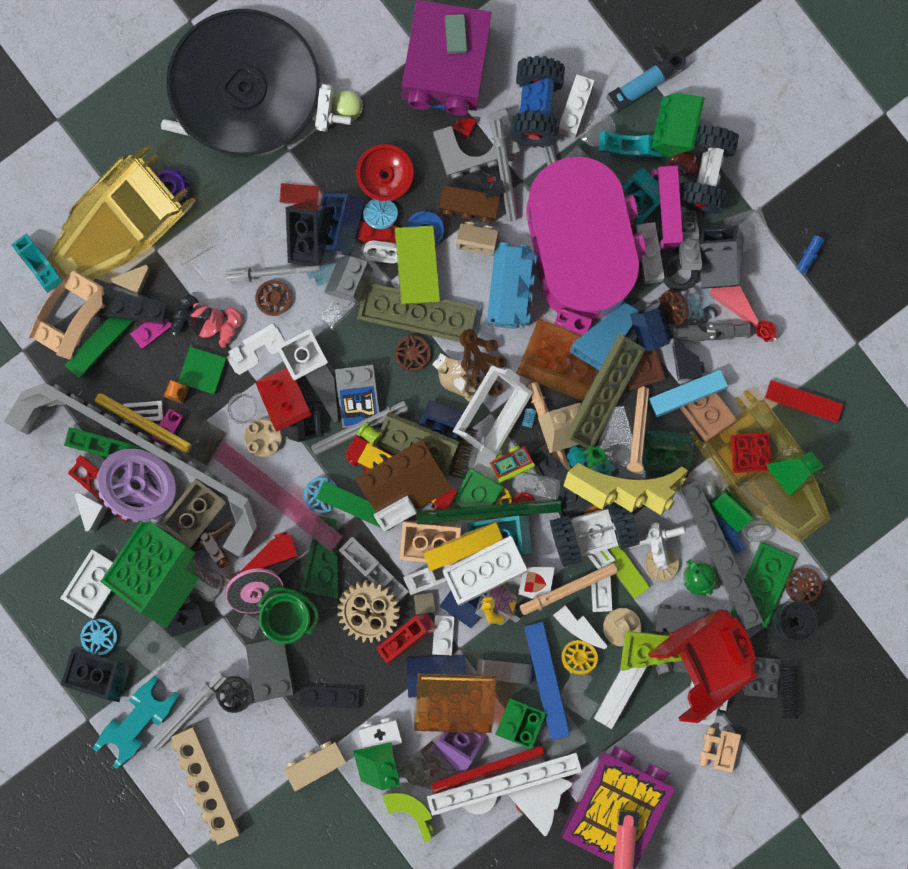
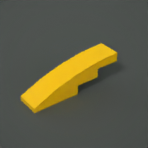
[423,522,503,571]

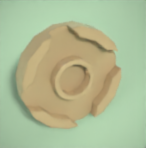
[603,608,641,646]

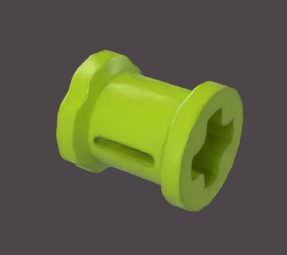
[357,421,383,447]

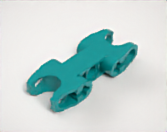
[92,675,180,769]

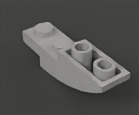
[678,210,702,270]

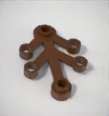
[459,329,507,397]

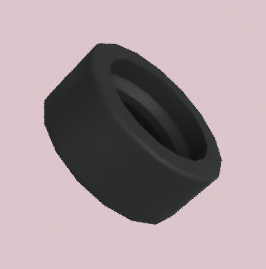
[663,254,699,292]

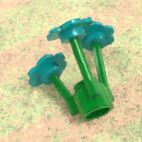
[567,446,615,476]

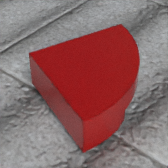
[452,118,477,138]

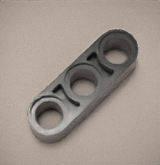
[476,659,533,684]

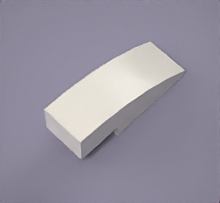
[403,559,463,595]
[553,606,607,649]

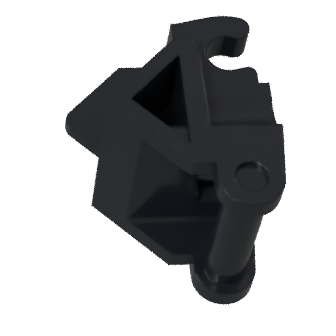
[281,401,324,442]

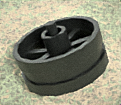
[216,675,252,713]

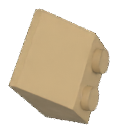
[456,222,498,256]
[538,403,581,453]

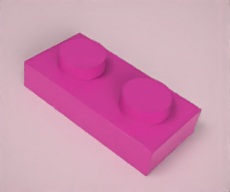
[131,317,171,349]

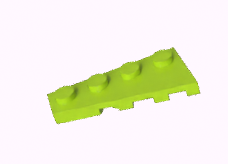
[620,631,682,671]

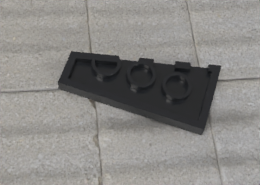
[94,278,167,325]
[528,445,594,518]

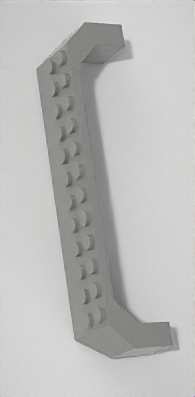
[4,383,260,558]

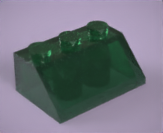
[631,430,693,478]

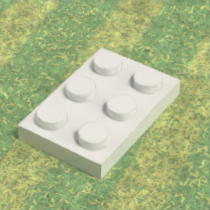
[61,549,113,619]

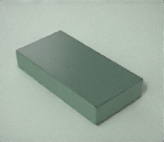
[445,14,467,54]

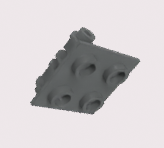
[742,657,781,698]

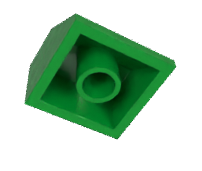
[353,742,401,790]

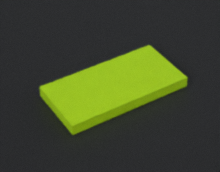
[395,226,440,305]

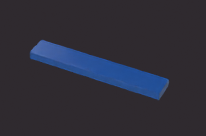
[524,622,571,740]

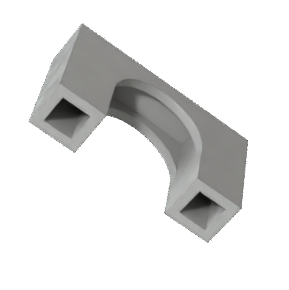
[433,109,520,179]

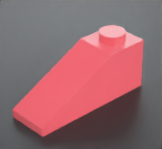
[708,286,759,327]

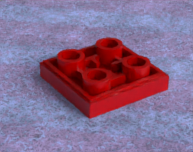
[730,432,771,473]

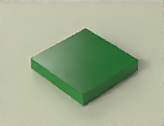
[178,347,226,395]
[452,468,504,520]

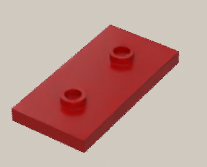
[255,367,311,432]

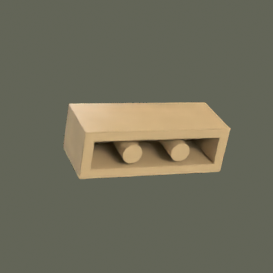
[284,740,347,791]

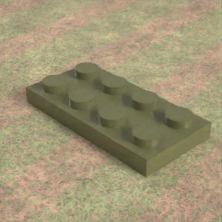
[374,412,459,475]

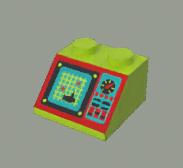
[489,445,535,484]

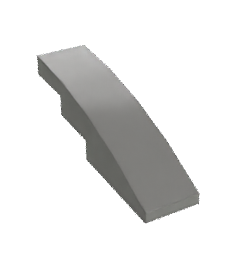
[339,537,409,606]

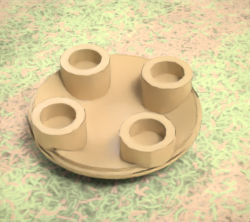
[244,419,282,457]

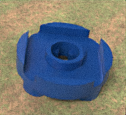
[406,211,444,247]

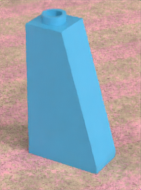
[570,302,638,371]

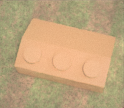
[399,517,461,565]

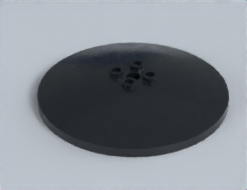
[166,9,320,158]

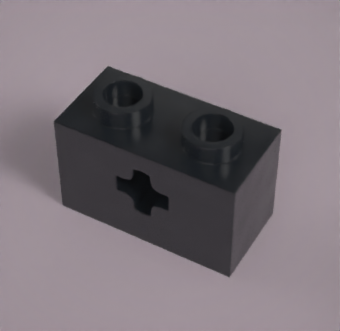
[165,601,207,638]

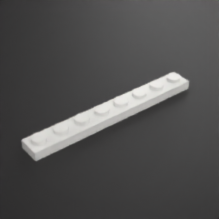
[427,753,582,816]

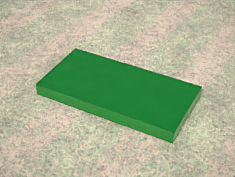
[730,542,796,628]

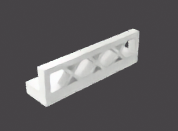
[593,666,647,729]

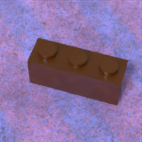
[439,186,500,223]

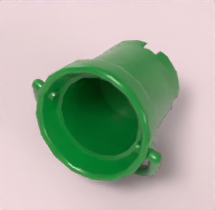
[257,587,319,644]

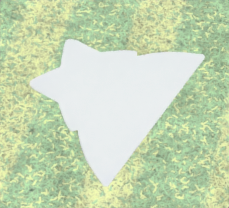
[508,778,572,836]

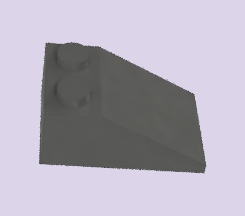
[246,640,295,703]

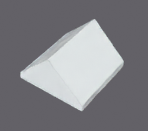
[75,493,108,533]

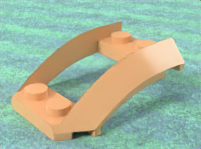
[29,271,105,360]

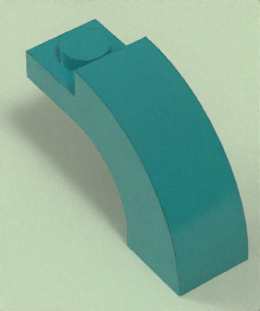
[599,131,662,158]
[11,233,63,293]

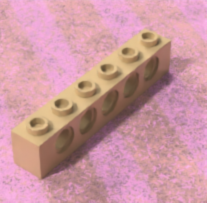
[170,726,241,845]

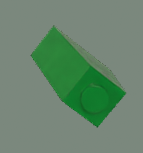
[766,452,824,497]

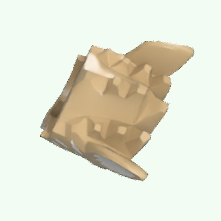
[432,353,476,402]

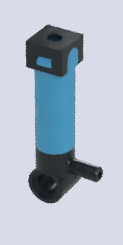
[607,46,686,113]

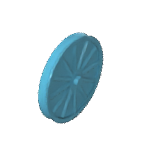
[363,199,398,229]

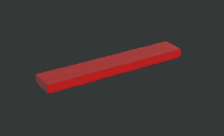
[431,746,544,794]

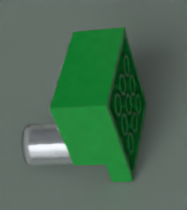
[100,520,225,628]

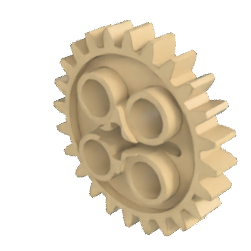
[337,580,400,643]

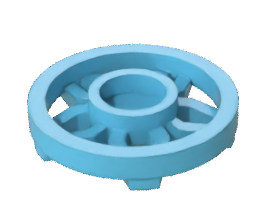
[303,477,337,513]
[80,619,117,655]

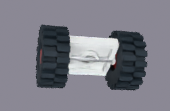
[679,124,739,214]
[549,502,640,567]

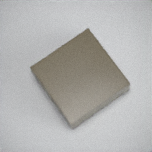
[414,593,435,614]

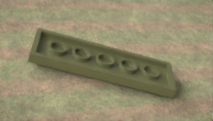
[357,283,477,342]
[565,334,645,449]

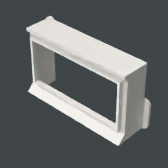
[453,366,533,460]

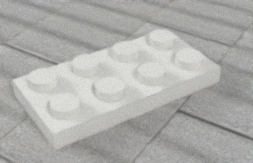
[442,536,528,606]

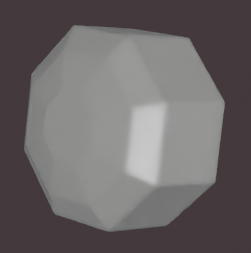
[703,481,718,499]

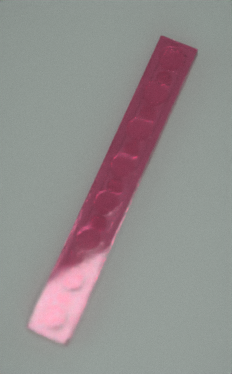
[212,441,343,552]

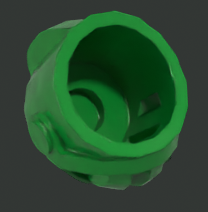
[683,559,718,596]

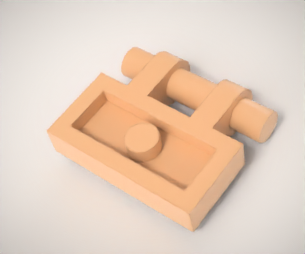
[699,727,741,773]

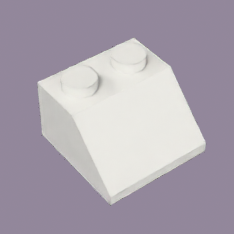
[276,329,328,381]

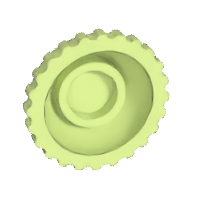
[332,90,363,121]

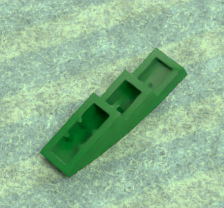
[64,318,133,378]
[63,427,145,458]
[316,481,390,531]

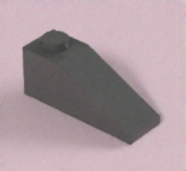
[305,364,339,424]

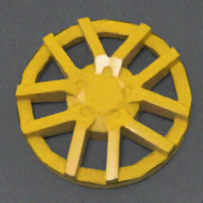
[561,640,598,676]

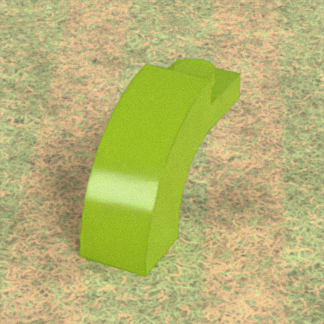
[382,792,434,842]

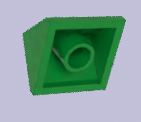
[710,488,754,532]

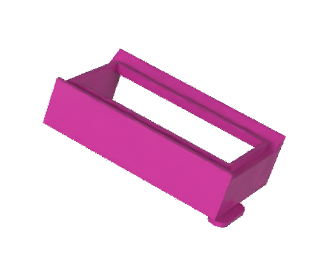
[651,166,683,251]

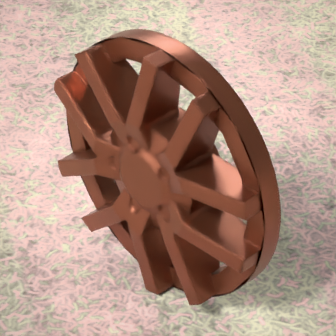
[658,290,689,326]

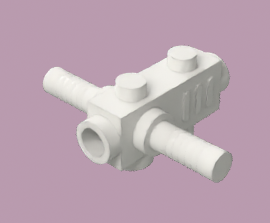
[311,84,352,131]
[630,523,686,570]

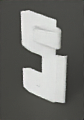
[226,323,285,375]

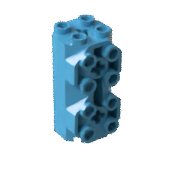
[487,242,537,329]

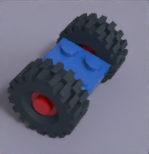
[510,56,565,148]

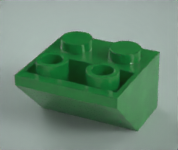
[495,698,546,749]

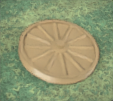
[644,547,679,581]

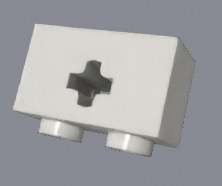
[358,717,402,748]

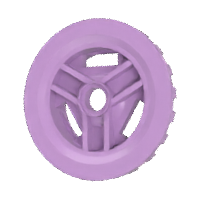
[96,449,176,522]

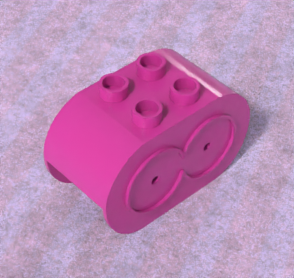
[526,157,646,321]

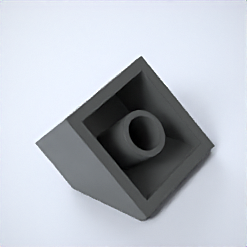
[324,256,373,304]

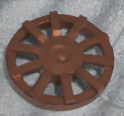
[785,568,822,604]

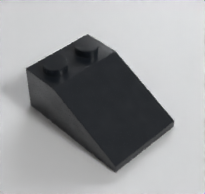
[285,203,331,267]
[61,648,131,702]

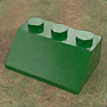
[651,93,705,157]

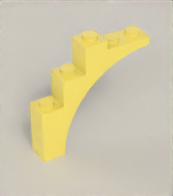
[564,463,688,515]

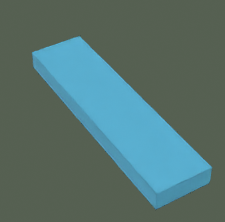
[649,370,728,417]

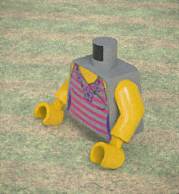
[475,583,522,625]

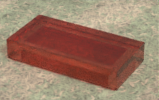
[279,183,319,205]

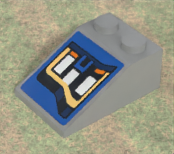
[335,365,379,428]

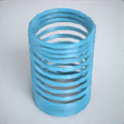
[522,408,536,428]

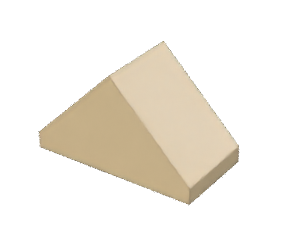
[111,265,150,294]

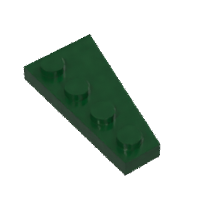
[300,515,338,599]

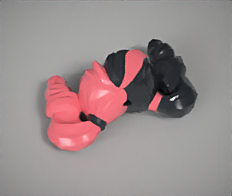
[171,295,242,348]

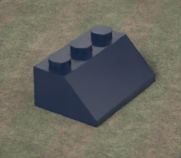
[320,193,364,256]
[406,655,466,698]

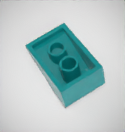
[467,515,533,556]

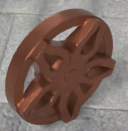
[255,280,291,316]
[395,336,431,372]

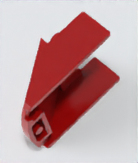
[648,610,757,723]

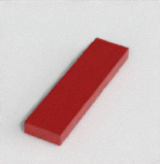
[764,380,843,423]

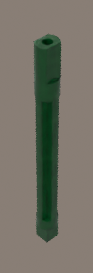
[416,499,561,525]

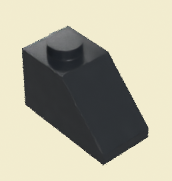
[672,341,705,381]

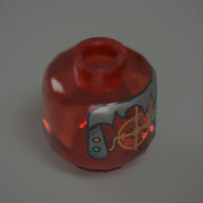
[669,151,698,177]

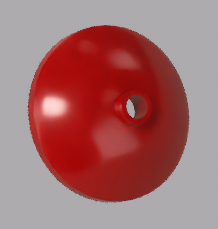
[356,144,414,201]

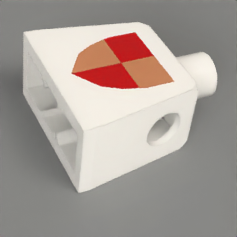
[508,567,554,599]

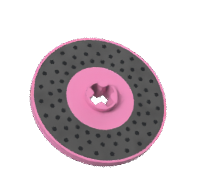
[225,568,283,613]

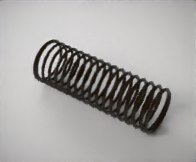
[448,427,478,479]

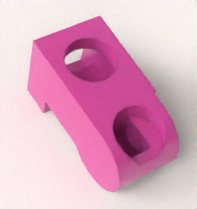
[554,309,593,336]
[152,409,184,448]

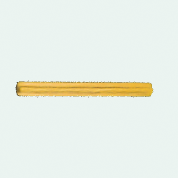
[95,394,191,453]

